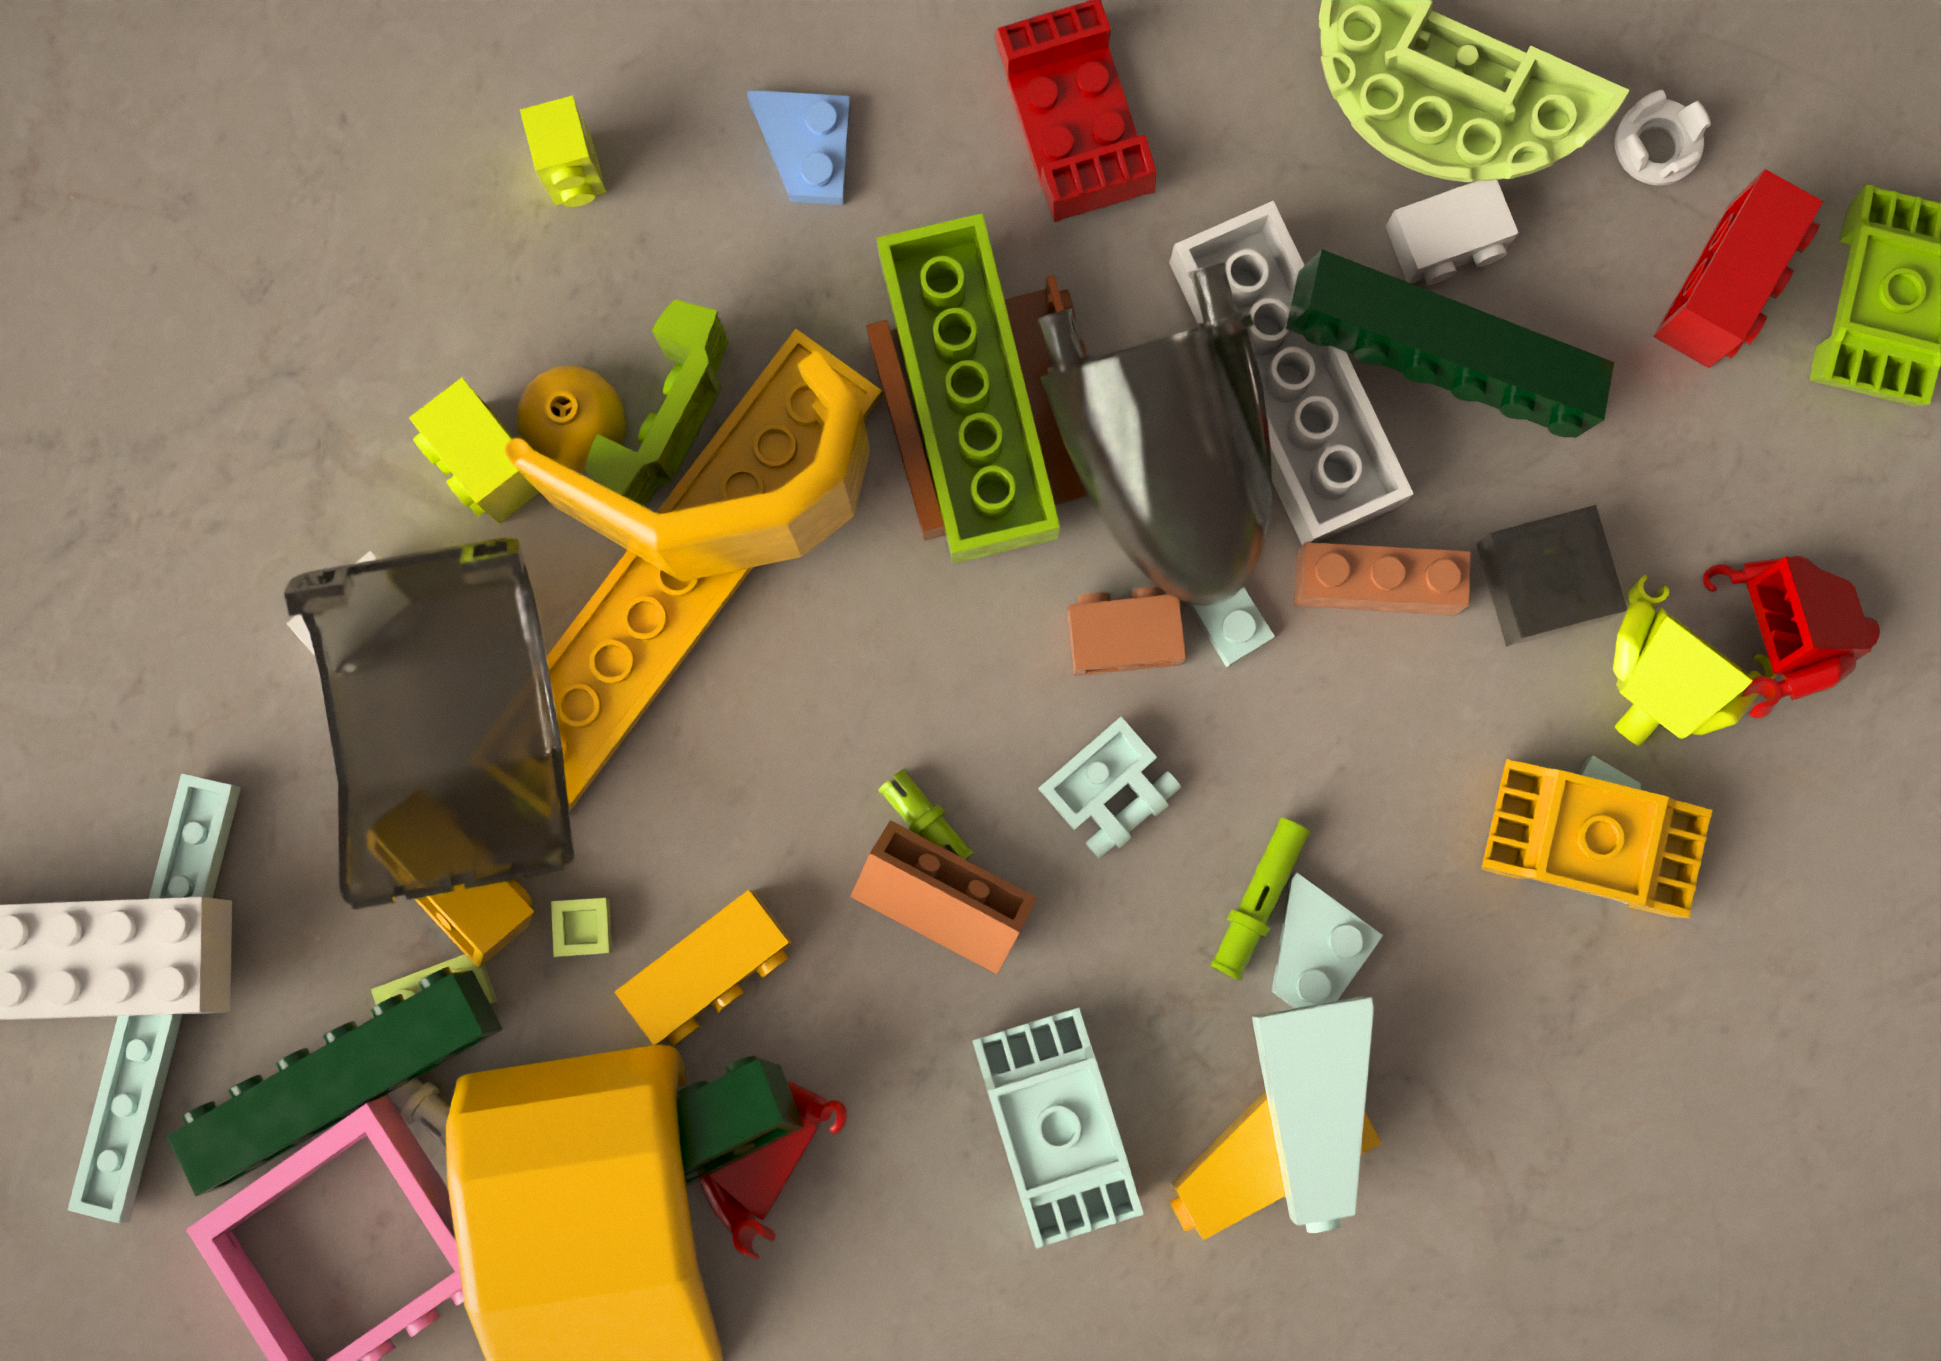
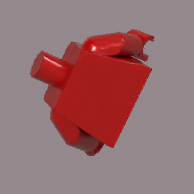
[1703,556,1880,718]
[699,1082,847,1259]

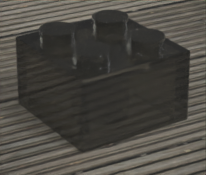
[1476,505,1628,647]

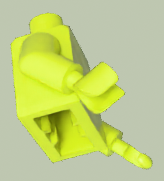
[1613,575,1776,747]

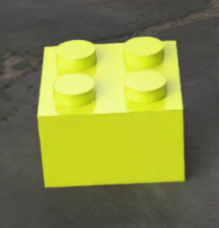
[409,377,540,524]

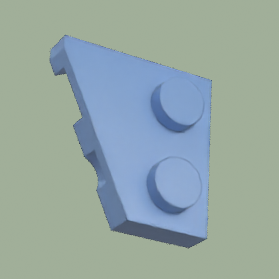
[748,90,851,205]

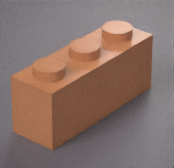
[1294,542,1471,615]
[850,820,1037,974]

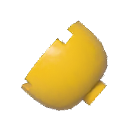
[517,365,627,472]

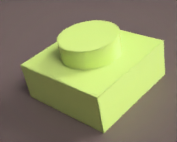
[551,898,613,957]

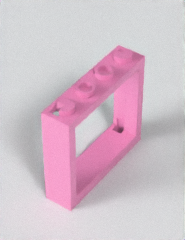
[186,1095,464,1361]

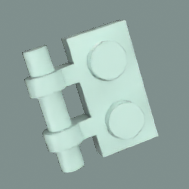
[1038,717,1181,859]

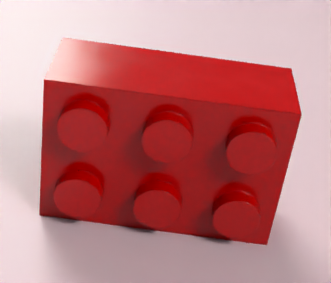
[1653,169,1824,368]

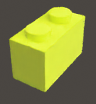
[519,95,606,207]

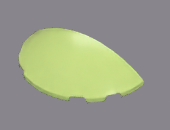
[1319,0,1630,182]

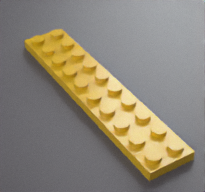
[468,328,883,827]

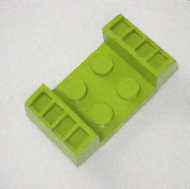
[1810,184,1941,407]
[584,299,729,507]

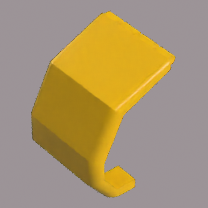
[505,349,870,581]
[446,1045,723,1361]

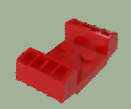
[995,0,1156,223]

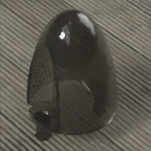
[1037,262,1272,606]

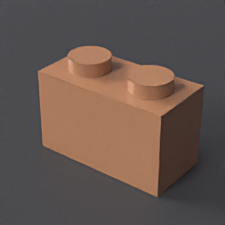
[1067,587,1186,676]

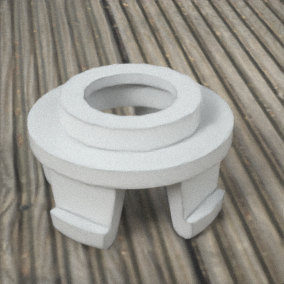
[1615,90,1711,186]

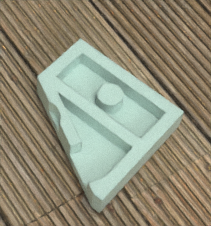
[1272,872,1383,1008]

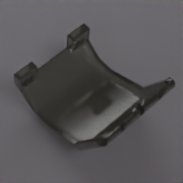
[284,538,574,910]

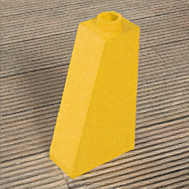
[1169,1090,1382,1240]

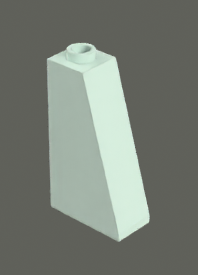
[1252,996,1374,1233]

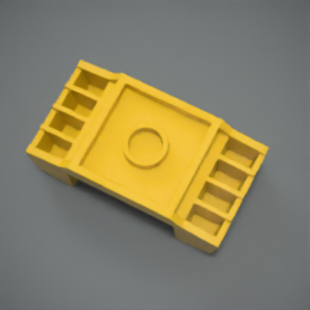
[1481,759,1713,918]

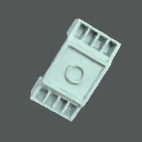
[972,1007,1144,1249]

